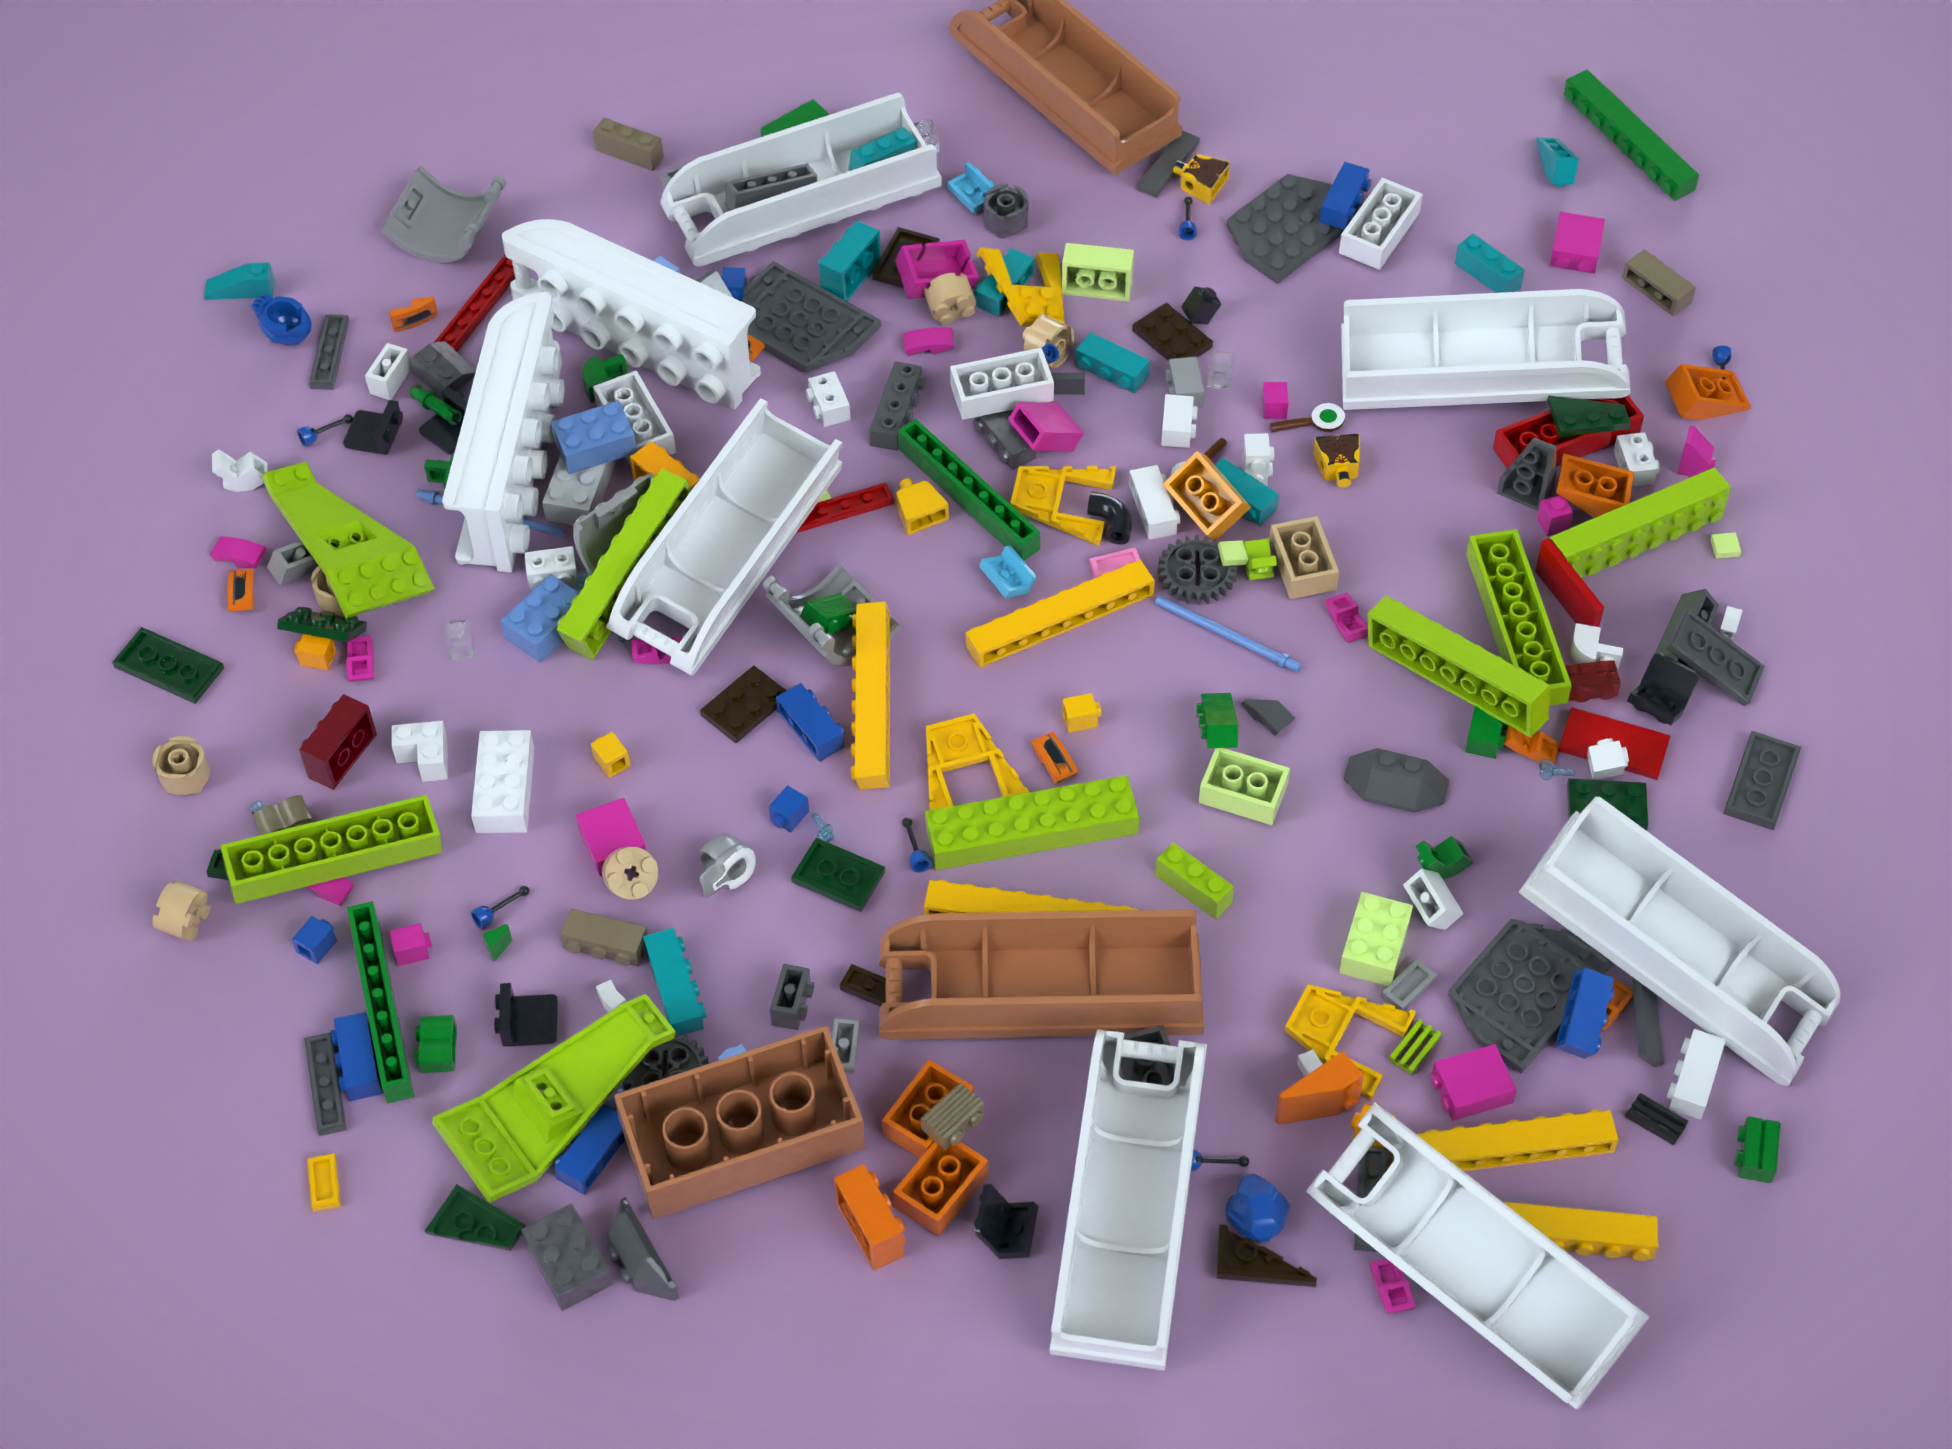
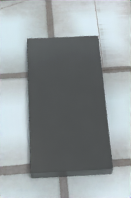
[1666,608,1765,706]
[1723,731,1801,831]

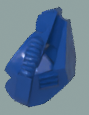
[251,294,312,346]
[1225,1174,1290,1243]

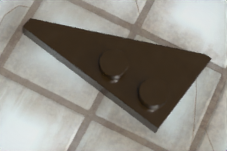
[1216,1224,1317,1287]

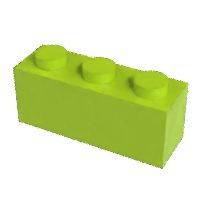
[1155,842,1234,920]

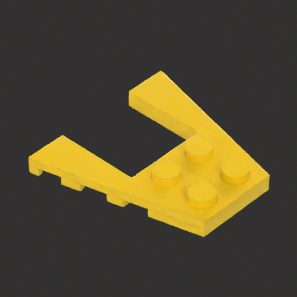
[976,248,1065,327]
[1010,466,1117,546]
[926,713,1029,810]
[1284,984,1416,1101]

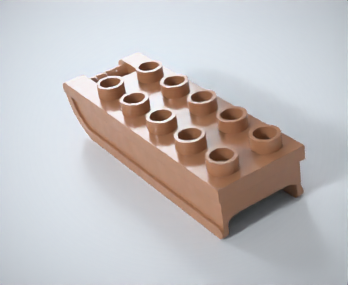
[949,0,1182,176]
[879,909,1204,1040]

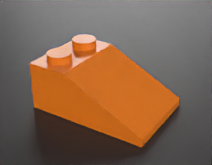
[1665,364,1751,420]
[1556,454,1634,518]
[1275,1051,1364,1125]

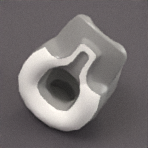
[698,834,756,898]

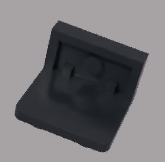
[419,387,468,454]
[343,400,403,455]
[1627,652,1700,726]
[494,983,558,1046]
[974,1184,1039,1259]

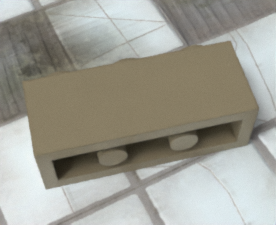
[593,118,664,171]
[1622,249,1696,316]
[560,908,648,967]

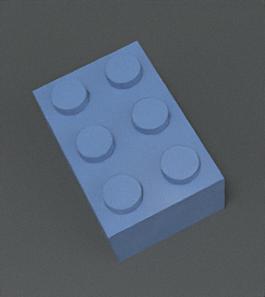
[551,401,637,474]
[500,574,580,662]

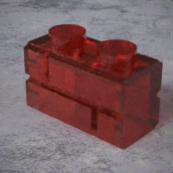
[1565,660,1621,703]

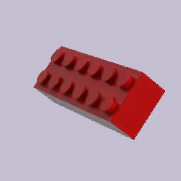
[1493,395,1644,469]

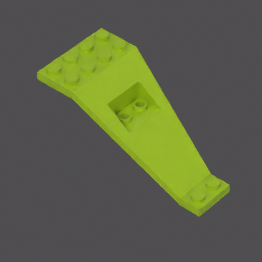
[261,461,435,618]
[432,994,676,1203]

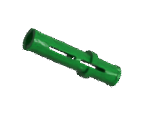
[410,385,462,425]

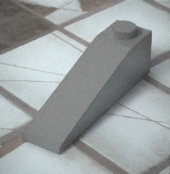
[267,536,358,585]

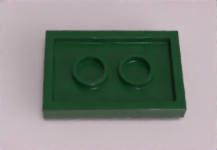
[277,607,367,642]
[1567,778,1648,831]
[791,838,885,912]

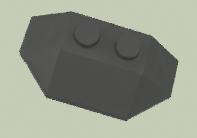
[1343,748,1450,813]
[607,1197,679,1301]

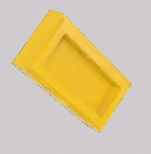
[307,1153,341,1212]

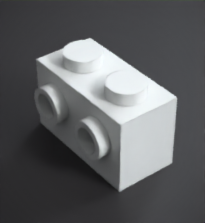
[365,343,412,400]
[806,371,851,427]
[1161,394,1198,448]
[1614,432,1660,487]
[1241,433,1274,486]
[525,546,579,590]
[1587,738,1629,780]
[1403,869,1464,930]

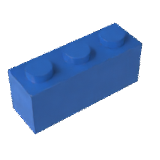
[1320,161,1372,230]
[776,683,845,762]
[1555,968,1614,1059]
[331,1012,382,1101]
[554,1104,626,1195]

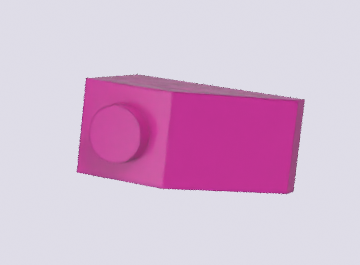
[1677,426,1716,477]

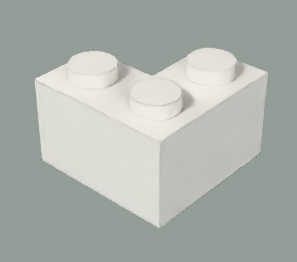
[392,720,448,782]

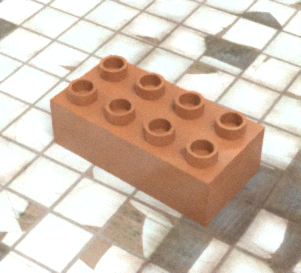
[614,1025,865,1220]

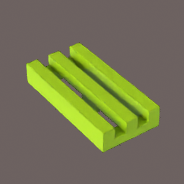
[1389,1019,1442,1076]

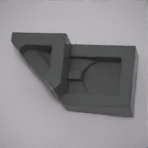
[1241,699,1295,736]

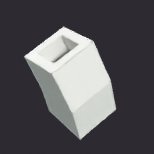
[1720,606,1743,640]
[596,980,626,1012]
[1297,1050,1323,1077]

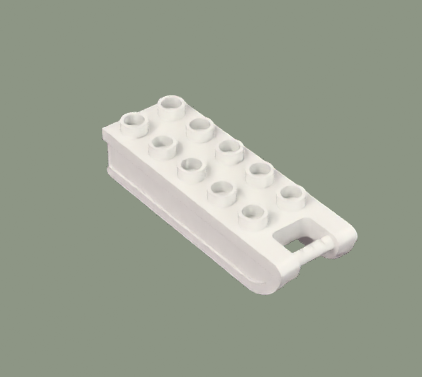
[660,93,942,266]
[502,219,761,410]
[1341,289,1631,410]
[442,292,565,573]
[606,398,843,676]
[1518,797,1840,1086]
[1050,1029,1207,1371]
[1306,1102,1649,1409]

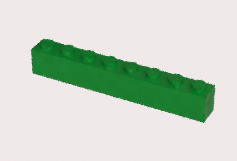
[1564,69,1699,201]
[897,419,1040,561]
[347,901,415,1104]

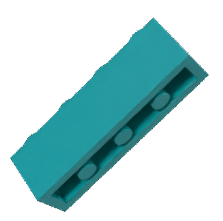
[643,928,707,1036]

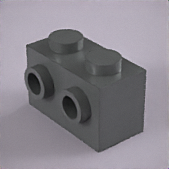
[770,963,814,1030]

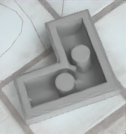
[831,1018,861,1073]

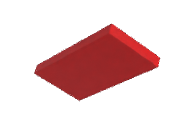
[1535,538,1604,627]
[1558,707,1671,780]

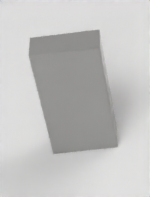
[1381,959,1437,1011]

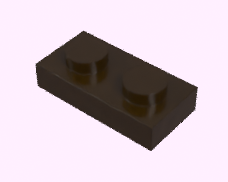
[840,964,886,1007]

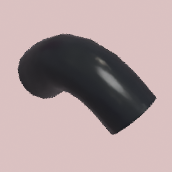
[1087,491,1132,544]

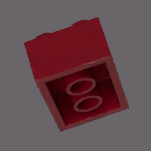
[299,694,377,790]

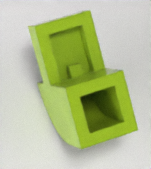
[1244,538,1277,580]

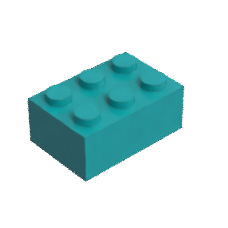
[818,220,881,301]

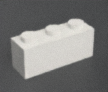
[1129,465,1180,540]
[1666,1029,1726,1120]

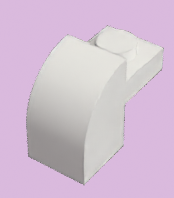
[212,450,268,492]
[1570,623,1623,674]

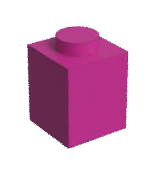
[1262,382,1289,419]
[1537,495,1573,537]
[389,923,432,966]

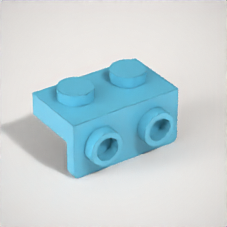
[947,162,995,214]
[979,545,1036,599]

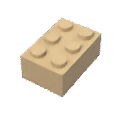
[1269,516,1339,599]

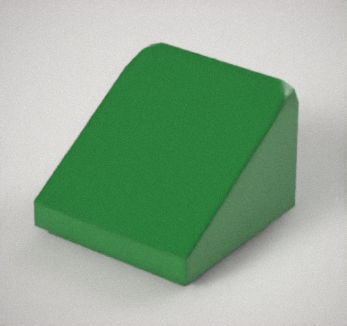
[483,924,512,961]

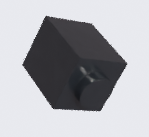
[1181,286,1222,324]

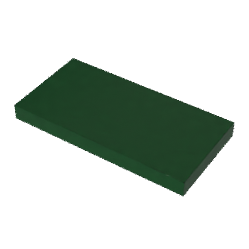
[112,627,224,704]

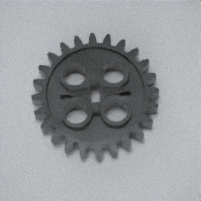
[1158,535,1237,605]
[622,1032,709,1090]

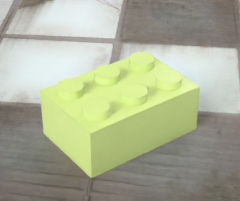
[1062,243,1134,302]
[1199,748,1290,825]
[1339,892,1413,986]

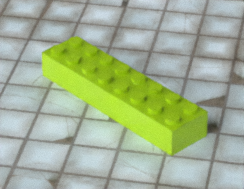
[1550,467,1731,578]
[556,468,692,661]
[1466,529,1572,706]
[1367,596,1550,738]
[925,775,1139,871]
[220,795,442,904]

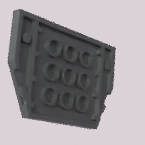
[1226,174,1363,284]
[742,261,881,373]
[1448,919,1614,1074]

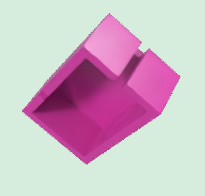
[895,240,979,299]

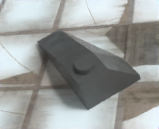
[1497,438,1557,511]

